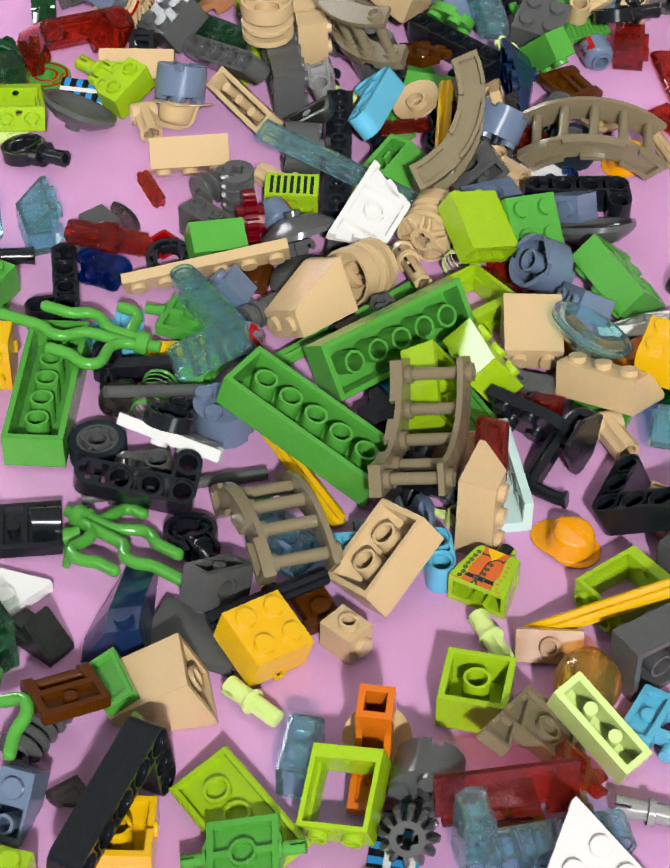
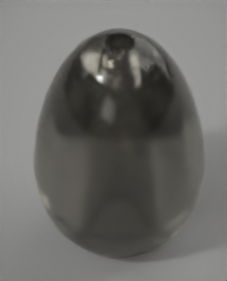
[98,378,138,418]

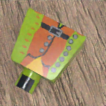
[447,544,521,619]

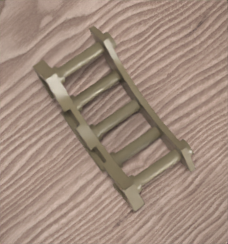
[316,0,409,70]
[409,49,486,197]
[516,96,667,181]
[367,355,476,498]
[208,471,343,586]

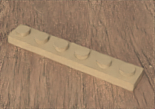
[120,238,291,295]

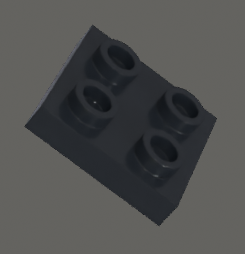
[0,500,63,559]

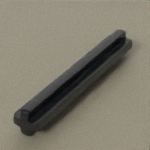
[205,566,330,631]

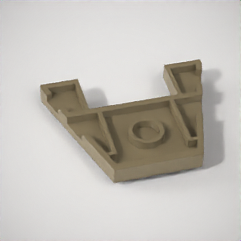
[476,685,594,813]

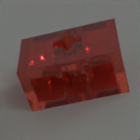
[612,22,649,71]

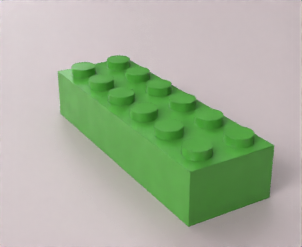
[303,278,476,402]
[0,319,92,467]
[216,345,408,509]

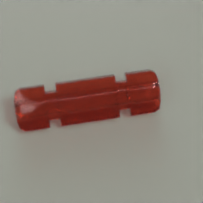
[379,117,429,135]
[137,170,166,208]

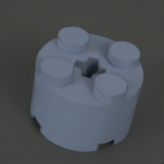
[155,61,207,103]
[481,97,530,150]
[509,233,575,294]
[193,382,254,449]

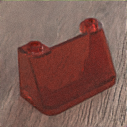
[16,6,135,77]

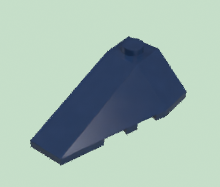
[81,566,158,663]

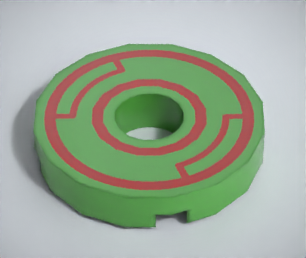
[21,61,71,93]

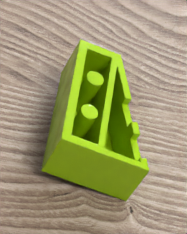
[443,318,524,404]

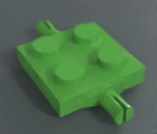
[145,292,239,346]
[180,813,308,868]

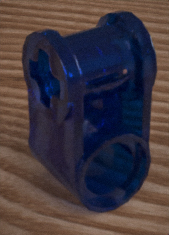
[76,248,133,292]

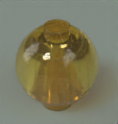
[552,646,622,707]

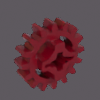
[235,189,266,246]

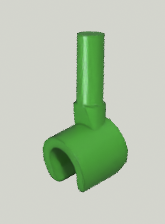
[62,526,81,569]

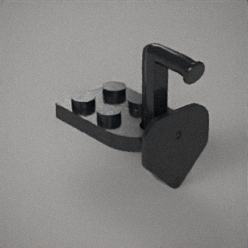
[487,384,603,509]

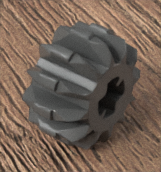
[377,802,441,868]

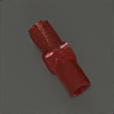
[64,219,151,257]

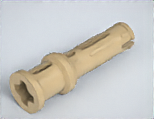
[392,239,433,290]

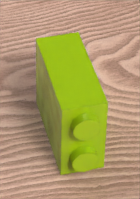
[437,189,518,264]

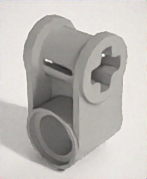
[305,57,336,101]

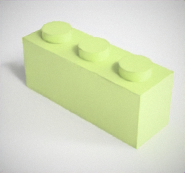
[546,671,653,785]

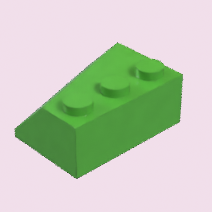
[573,233,666,319]

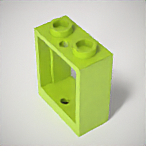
[0,84,45,132]
[434,263,515,332]
[573,545,670,636]
[296,742,392,849]

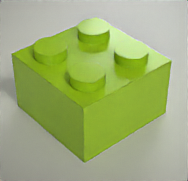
[435,646,517,733]

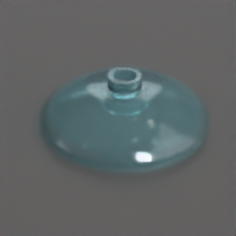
[552,301,633,360]

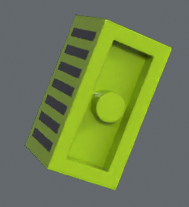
[264,172,320,214]

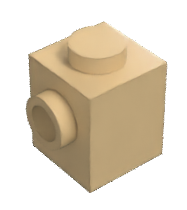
[320,604,373,666]

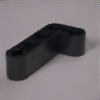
[524,176,632,218]
[25,242,82,329]
[73,449,203,515]

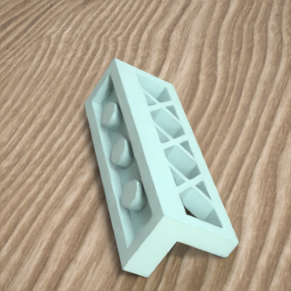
[483,418,534,533]

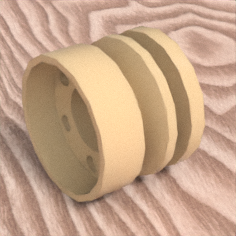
[240,0,294,49]
[397,188,453,262]
[327,237,398,306]

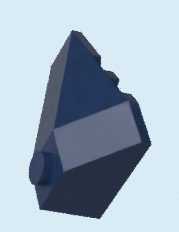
[498,38,537,132]

